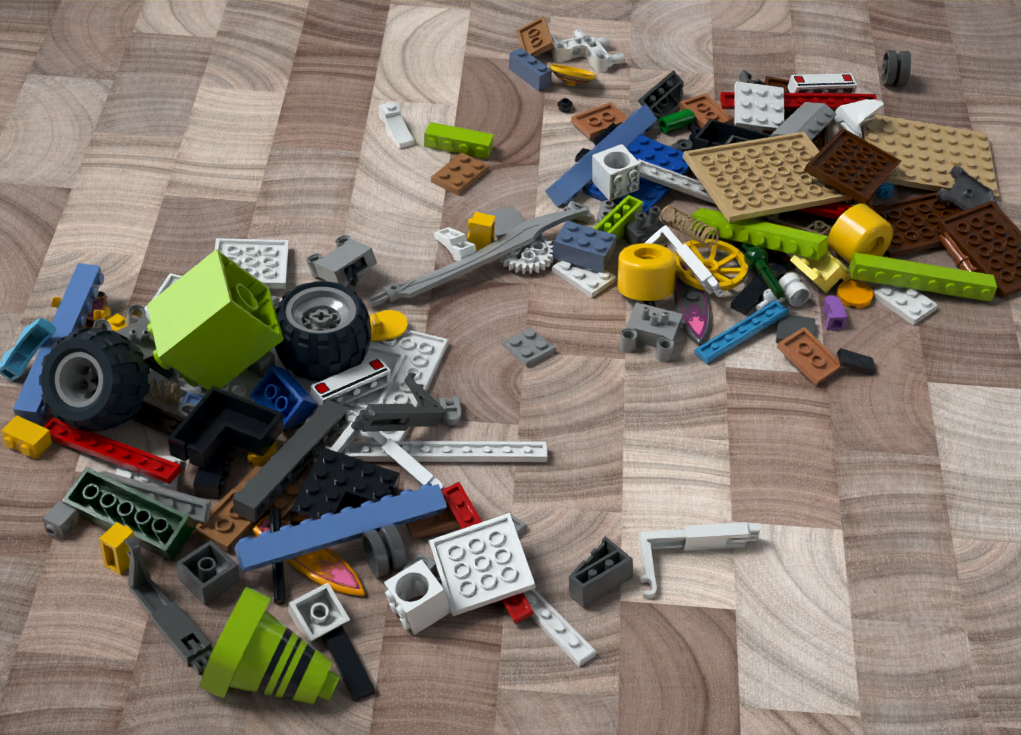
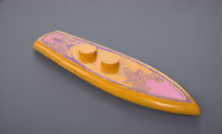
[252,515,365,597]

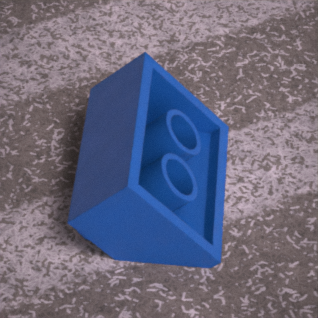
[249,365,318,432]

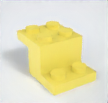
[790,251,852,293]

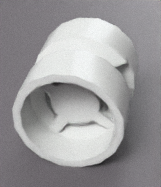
[779,272,811,307]

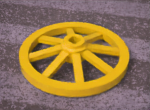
[674,239,748,291]

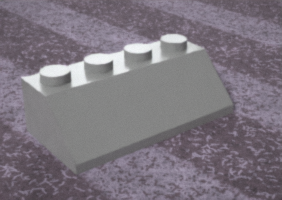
[771,102,837,141]

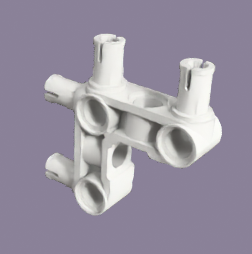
[550,29,625,73]

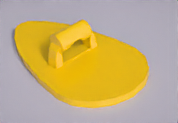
[370,310,408,342]

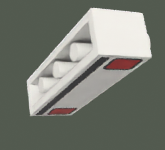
[787,73,857,94]
[311,356,391,407]

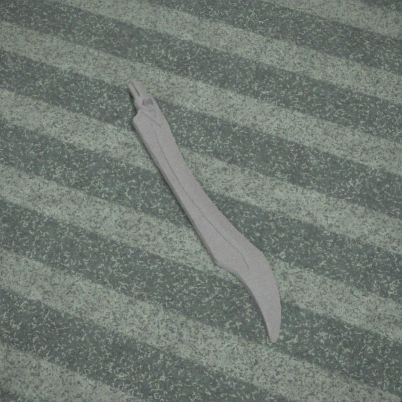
[367,207,589,308]

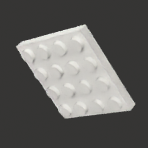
[215,238,289,289]
[429,513,536,616]

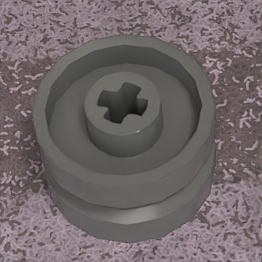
[881,50,911,86]
[362,524,407,578]

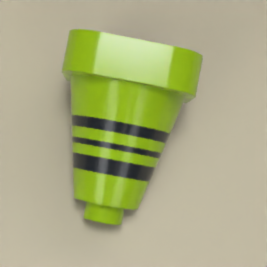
[199,586,340,704]

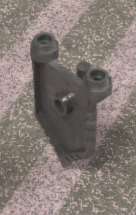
[936,165,1001,211]

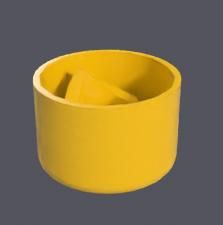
[828,204,893,264]
[617,243,676,301]

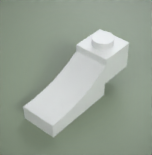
[379,102,414,149]
[434,227,477,261]

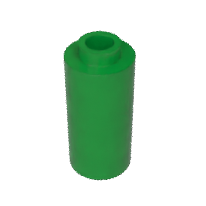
[658,109,695,133]

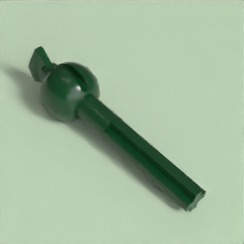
[742,243,786,300]

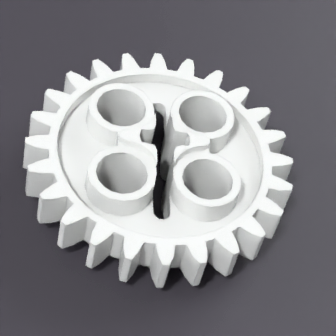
[499,234,553,274]

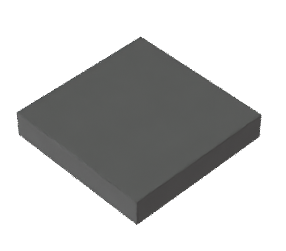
[775,314,815,343]

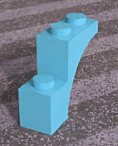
[0,317,57,381]

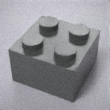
[176,540,240,605]

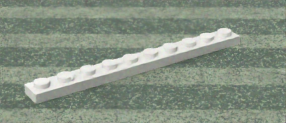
[345,441,547,462]

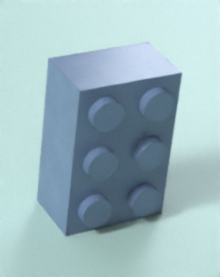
[553,221,617,273]

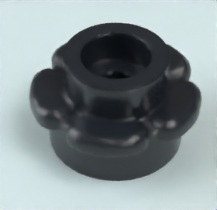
[557,98,573,113]

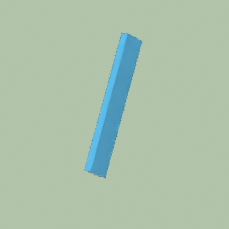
[694,300,789,364]

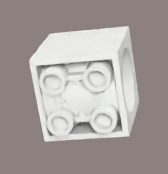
[592,144,640,201]
[384,559,451,635]

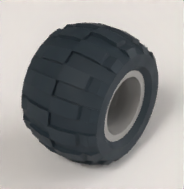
[275,281,371,382]
[39,328,150,431]

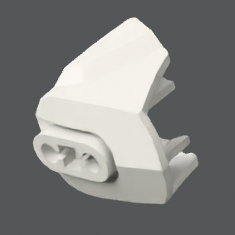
[834,99,884,138]

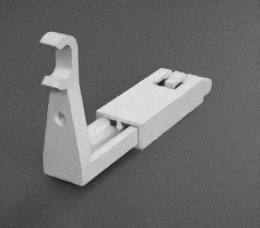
[645,225,724,297]
[314,414,446,490]
[638,522,762,599]

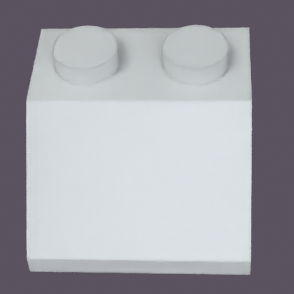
[288,583,350,642]

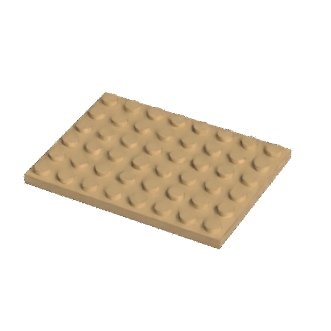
[860,114,999,200]
[683,132,852,222]

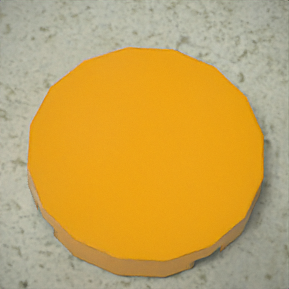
[836,280,873,309]

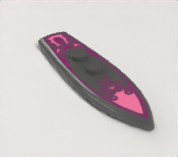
[674,262,711,346]

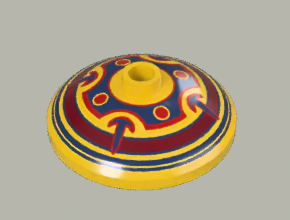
[550,64,597,86]

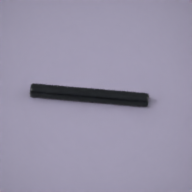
[269,509,286,604]

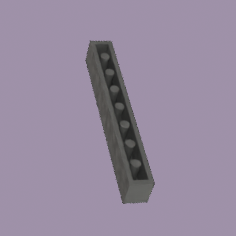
[233,399,348,523]

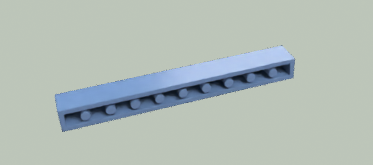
[545,104,657,207]
[13,263,104,425]
[234,483,447,573]

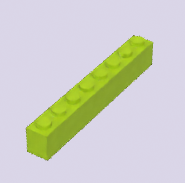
[691,208,828,260]
[849,252,997,302]

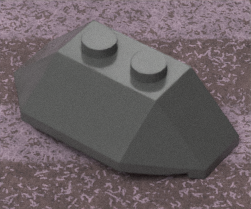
[638,70,684,119]

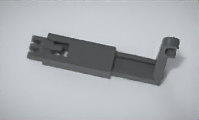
[351,372,446,432]
[124,536,212,674]

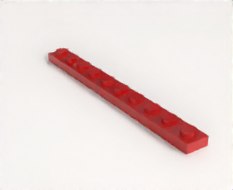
[720,92,877,111]

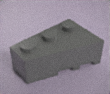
[569,536,633,607]

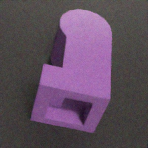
[822,295,847,330]

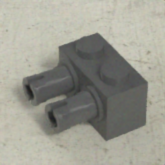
[623,206,665,245]

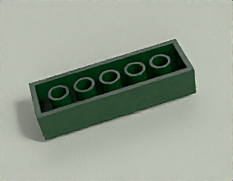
[62,467,196,562]

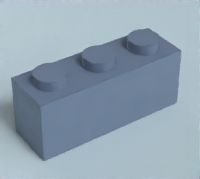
[509,48,552,91]

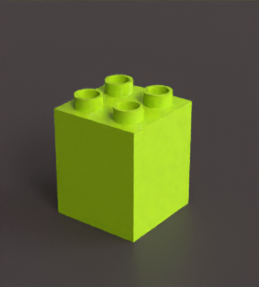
[147,249,284,391]

